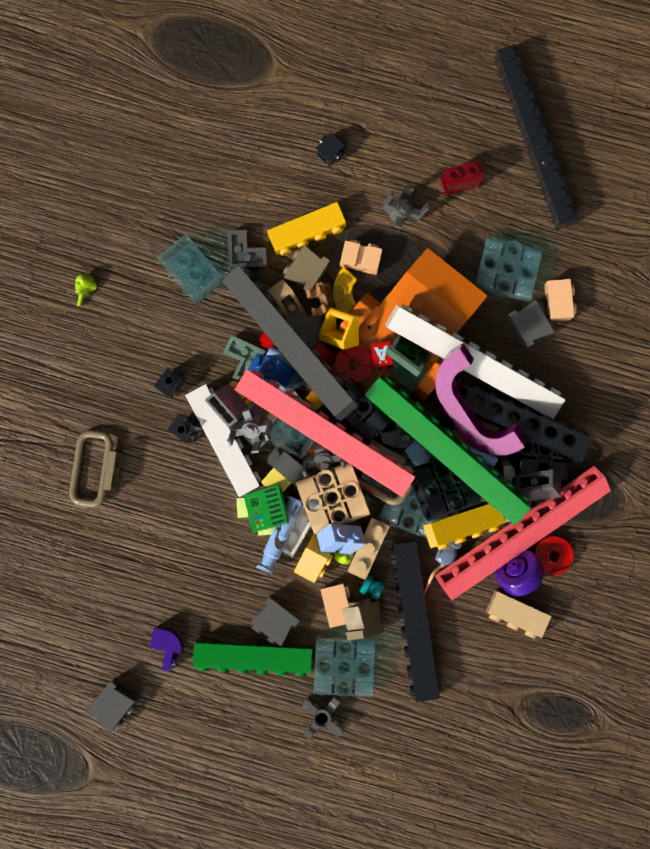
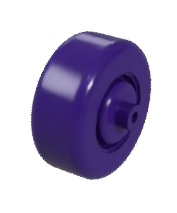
[495,550,544,596]

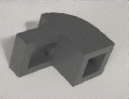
[265,446,310,489]

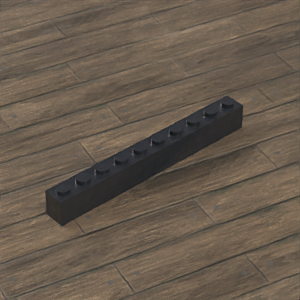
[494,45,578,231]

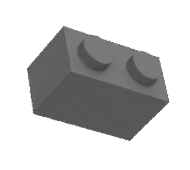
[516,469,561,502]

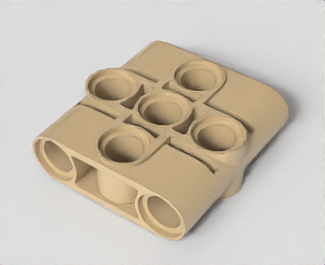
[296,463,370,535]

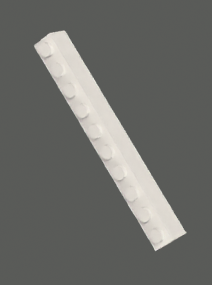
[385,304,565,419]

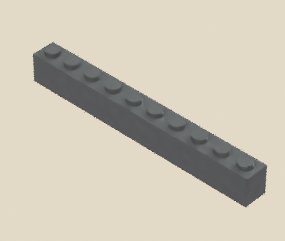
[221,265,358,422]

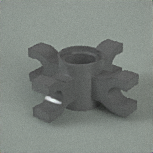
[302,696,343,739]

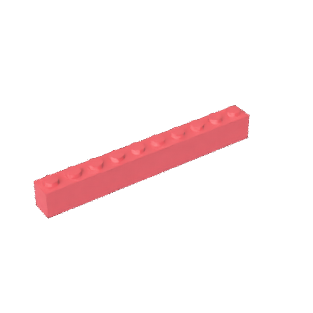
[234,369,416,497]
[435,466,611,601]

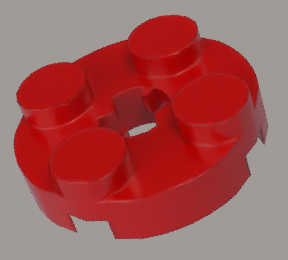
[335,346,374,384]
[534,536,574,575]

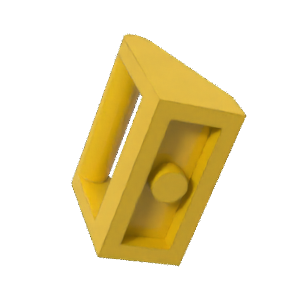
[319,307,359,349]

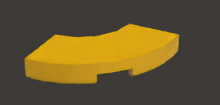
[333,267,358,313]

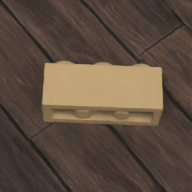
[347,518,390,580]
[486,591,551,639]

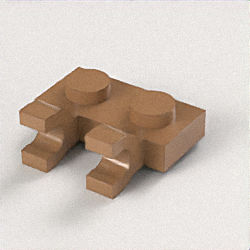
[306,282,339,321]

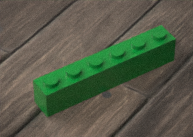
[193,641,312,676]

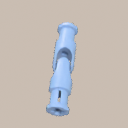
[256,496,303,574]

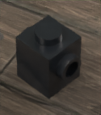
[315,133,345,167]
[154,368,185,399]
[168,414,203,444]

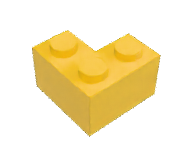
[294,534,335,583]

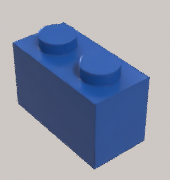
[248,353,295,388]

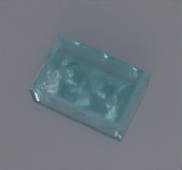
[156,234,223,305]

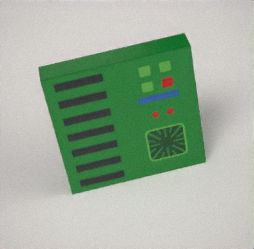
[244,485,290,533]

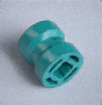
[359,575,385,600]

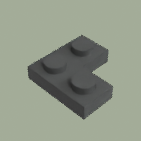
[228,230,267,269]

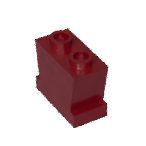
[440,160,485,196]

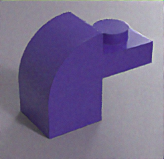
[150,627,183,672]

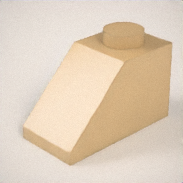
[267,279,308,319]

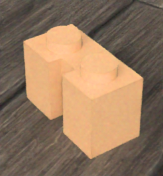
[340,240,382,275]
[544,279,576,322]
[320,583,351,628]

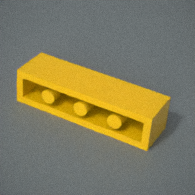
[267,202,346,256]
[423,504,506,550]

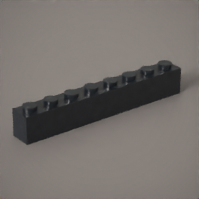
[390,541,439,702]

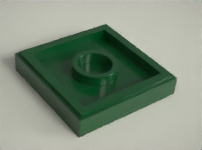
[385,335,431,377]

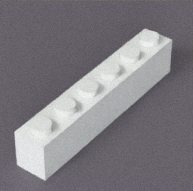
[185,384,262,498]

